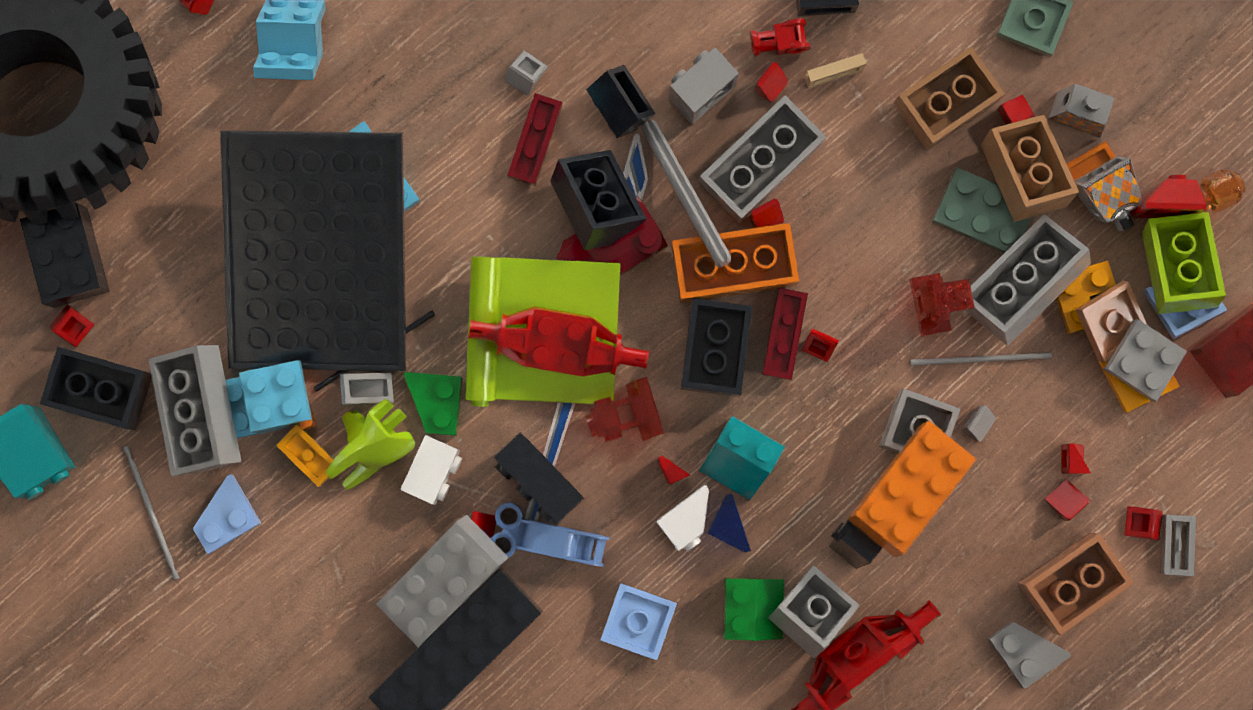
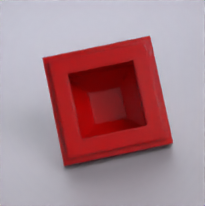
[801,329,839,362]

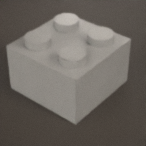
[669,47,739,125]
[879,389,960,453]
[768,566,860,658]

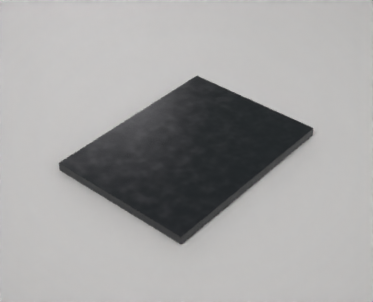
[220,130,406,371]

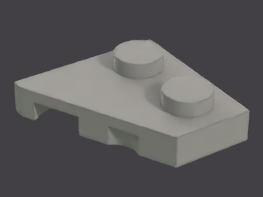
[988,622,1071,689]

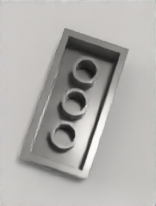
[698,95,826,224]
[961,214,1091,346]
[149,345,242,476]
[376,515,509,647]

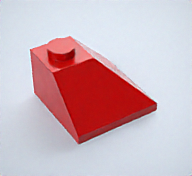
[1130,175,1206,219]

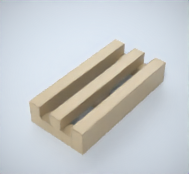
[804,53,866,89]

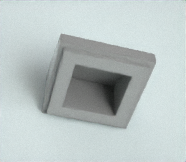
[505,51,548,95]
[962,405,996,442]

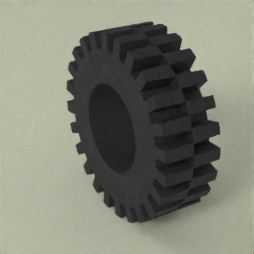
[0,0,162,224]

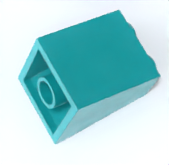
[0,404,76,500]
[698,416,785,500]

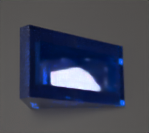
[706,493,751,553]

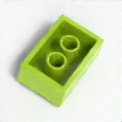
[1142,212,1226,314]

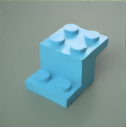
[253,0,325,80]
[226,360,312,439]

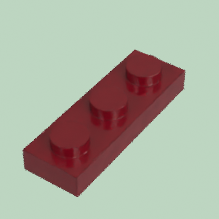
[507,93,563,186]
[762,288,808,381]

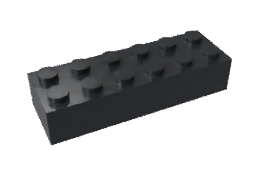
[368,569,543,710]

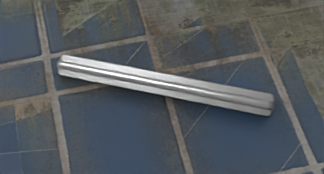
[642,120,731,267]

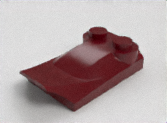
[555,196,668,275]

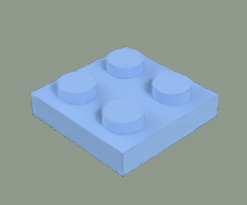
[601,583,677,660]

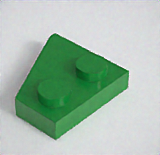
[404,372,462,436]

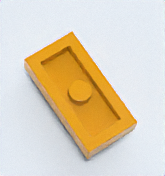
[276,424,334,487]

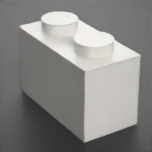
[400,435,462,505]

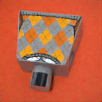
[1048,84,1115,138]
[1074,156,1142,231]

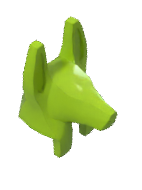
[326,399,416,490]

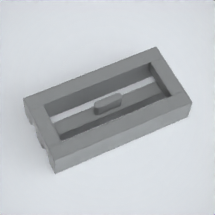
[1161,515,1196,576]

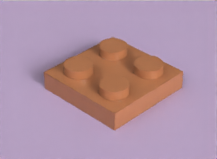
[1076,281,1147,362]

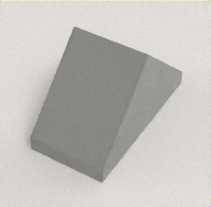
[340,373,394,407]

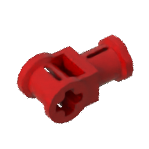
[750,18,811,57]

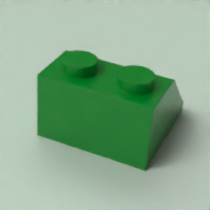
[723,577,784,641]

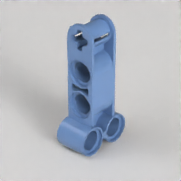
[491,502,610,567]

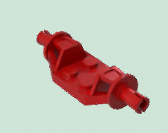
[468,307,649,377]
[789,600,941,710]

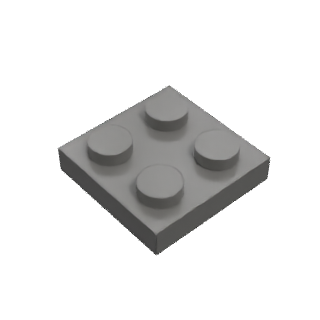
[1104,319,1187,402]

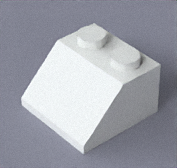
[656,485,709,552]

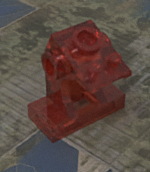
[909,273,975,337]
[585,377,664,442]

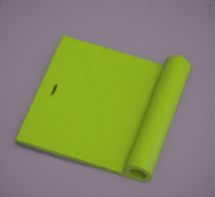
[465,256,620,407]

